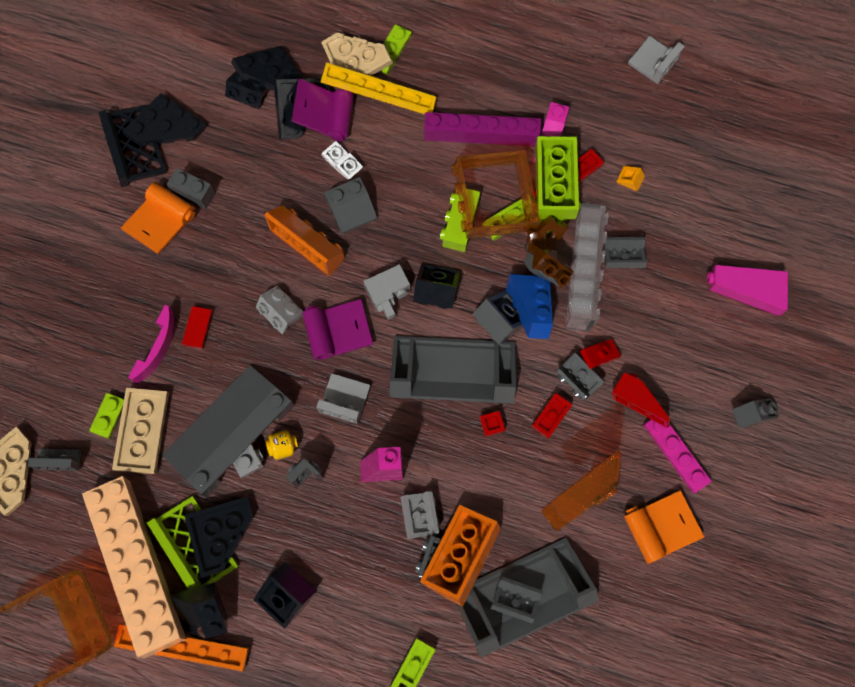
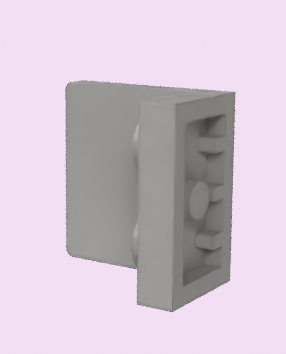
[628,36,685,84]
[316,374,370,424]

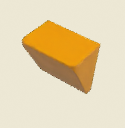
[616,166,645,191]

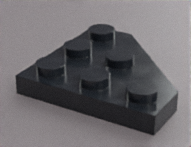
[231,46,303,91]
[273,78,330,139]
[123,93,206,146]
[184,497,253,579]

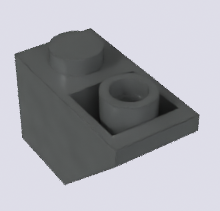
[732,398,779,429]

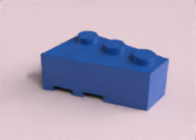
[506,274,553,339]

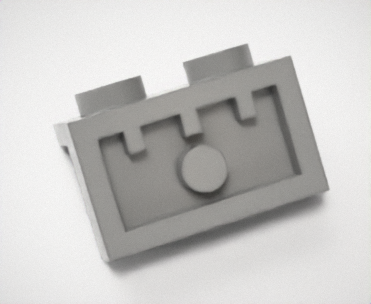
[233,441,264,479]

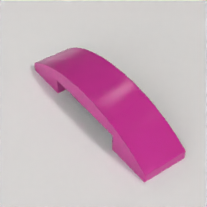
[128,305,174,384]

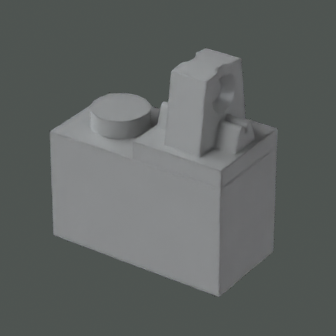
[363,264,410,320]

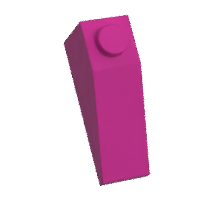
[533,102,569,163]

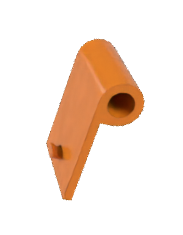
[121,182,196,255]
[624,490,704,564]

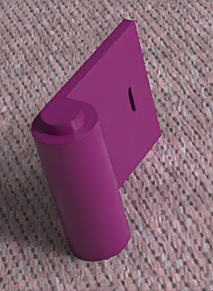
[291,79,354,141]
[302,299,374,360]

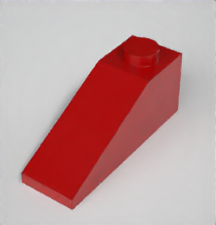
[612,372,670,429]

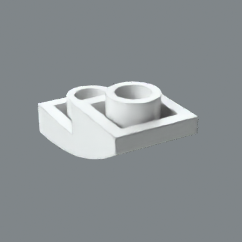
[321,141,363,180]

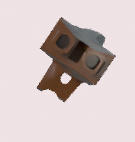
[524,215,574,288]

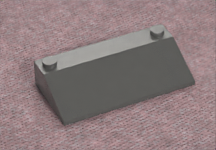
[390,336,516,404]
[162,366,294,497]
[456,538,598,658]

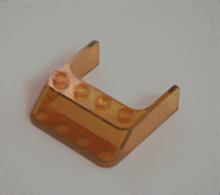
[541,450,622,531]
[0,570,113,687]

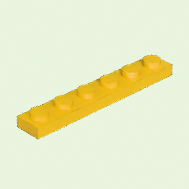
[321,62,436,114]

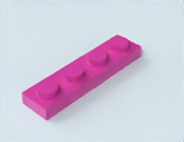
[643,420,712,494]

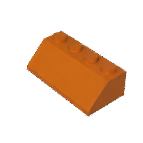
[264,205,344,276]
[420,505,501,607]

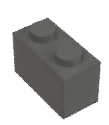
[167,168,215,209]

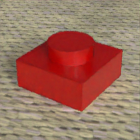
[479,411,505,437]

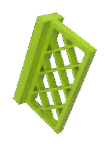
[147,496,238,589]

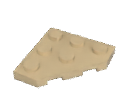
[321,33,393,76]
[0,427,32,517]

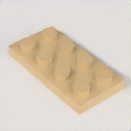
[112,388,169,475]

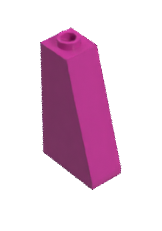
[707,265,788,316]
[360,447,403,482]

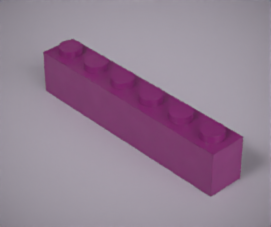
[424,112,541,147]

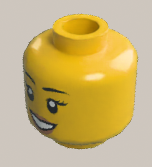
[265,430,298,460]

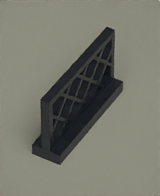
[98,105,167,187]

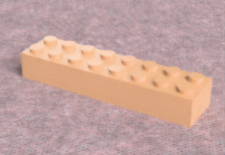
[82,476,187,658]

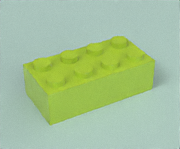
[535,136,579,219]

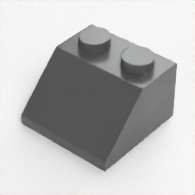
[324,177,377,234]
[472,290,523,344]

